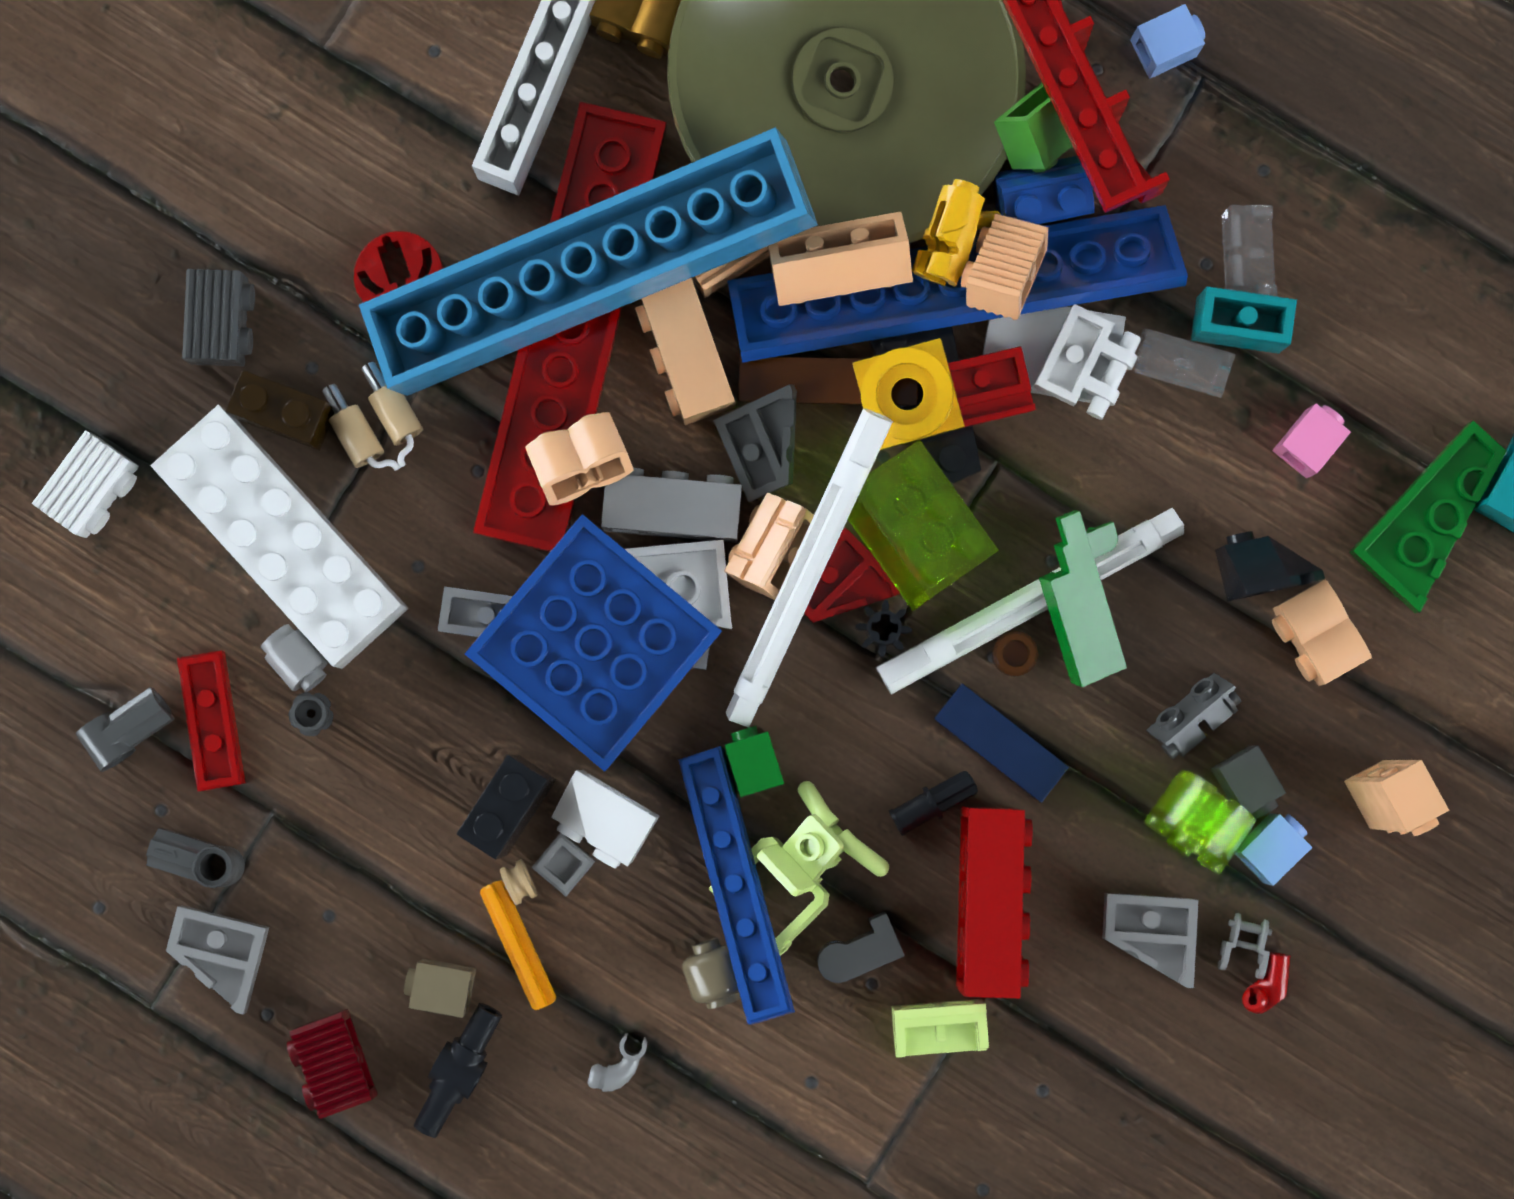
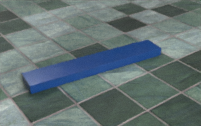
[678,746,795,1025]

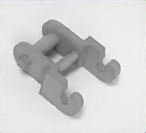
[1218,913,1272,979]

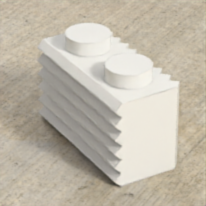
[32,430,139,538]

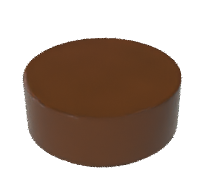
[992,631,1038,677]

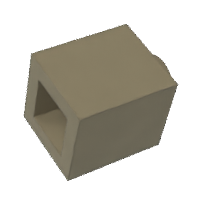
[404,958,477,1018]

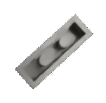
[601,467,742,543]

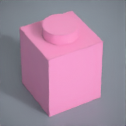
[1272,404,1351,479]

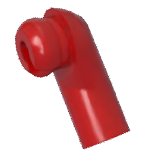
[1242,952,1291,1014]

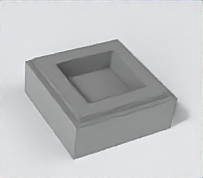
[531,833,596,896]

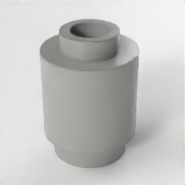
[261,624,328,692]

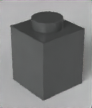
[1210,745,1286,819]

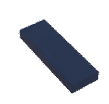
[934,683,1069,803]

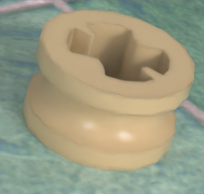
[500,859,537,905]

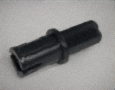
[888,771,978,836]

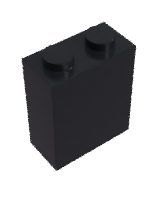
[456,755,557,860]

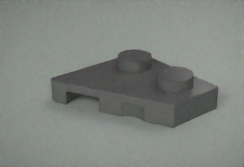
[714,384,797,502]

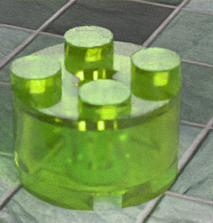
[1143,770,1256,875]

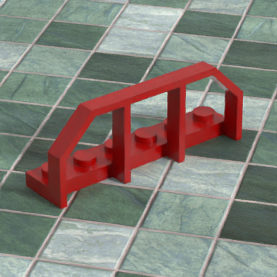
[1003,0,1170,213]

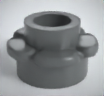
[289,692,334,736]

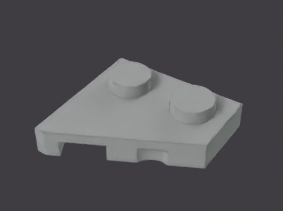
[1102,893,1199,988]
[166,905,269,1014]

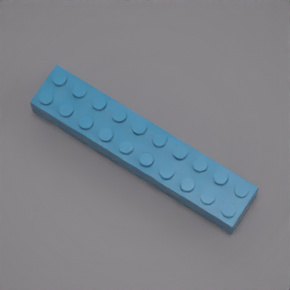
[359,127,818,396]

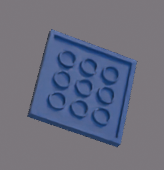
[465,514,723,772]

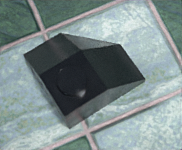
[1215,531,1325,602]

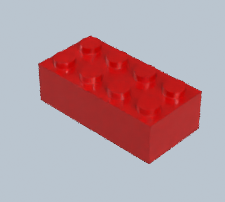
[956,806,1033,999]

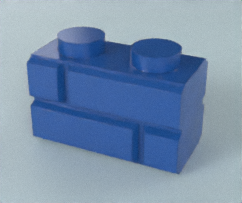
[992,156,1095,224]

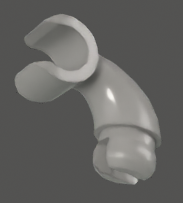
[587,1033,648,1092]

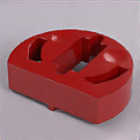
[354,231,445,303]

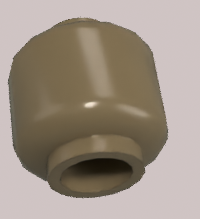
[682,937,741,1009]

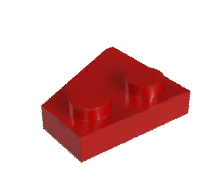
[804,527,906,623]

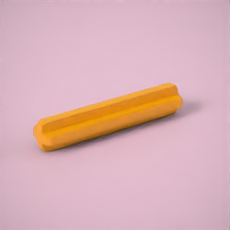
[480,880,556,1010]

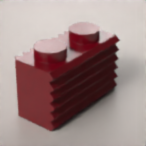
[287,1009,378,1119]

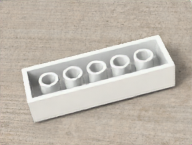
[150,404,409,669]

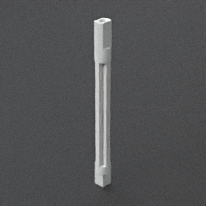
[726,408,893,728]
[876,507,1184,695]

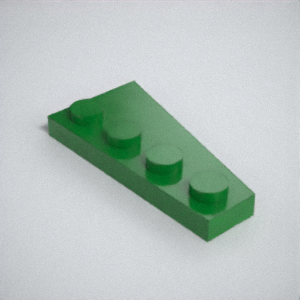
[1349,420,1507,614]

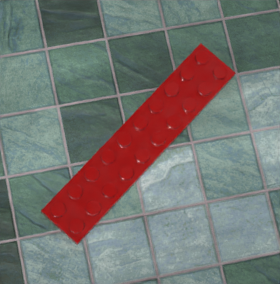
[473,102,667,552]

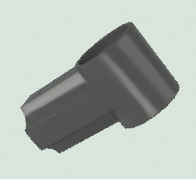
[75,687,175,772]
[146,828,245,888]

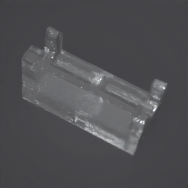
[1222,205,1278,297]
[1133,328,1235,398]

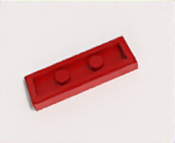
[177,650,246,792]

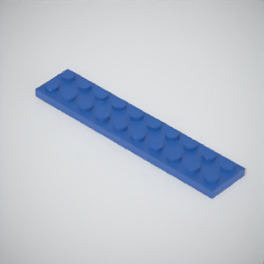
[727,205,1188,363]

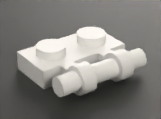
[1033,304,1141,420]

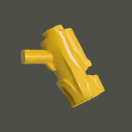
[912,179,1001,287]

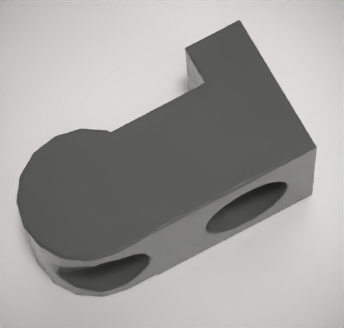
[817,911,905,983]

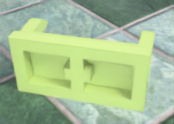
[891,999,989,1057]

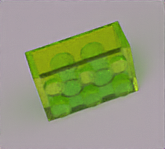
[848,439,999,611]

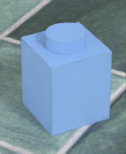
[1130,4,1205,79]
[1232,813,1313,886]

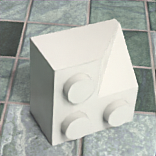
[551,770,660,869]

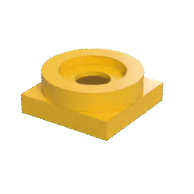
[852,338,965,450]

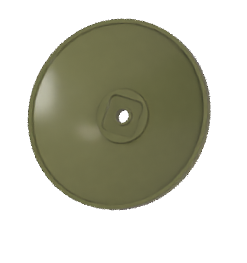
[667,0,1026,244]

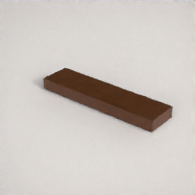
[738,356,919,406]

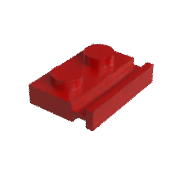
[948,346,1036,429]

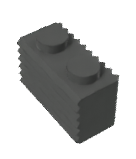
[182,269,255,366]

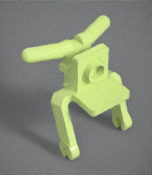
[709,781,889,956]

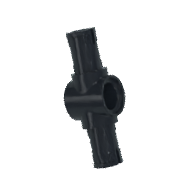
[413,1003,502,1138]

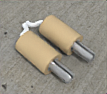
[322,362,423,471]

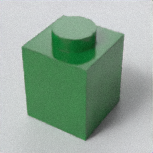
[725,726,784,797]

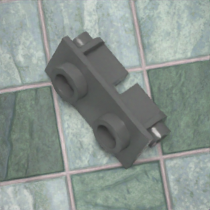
[1146,673,1242,759]

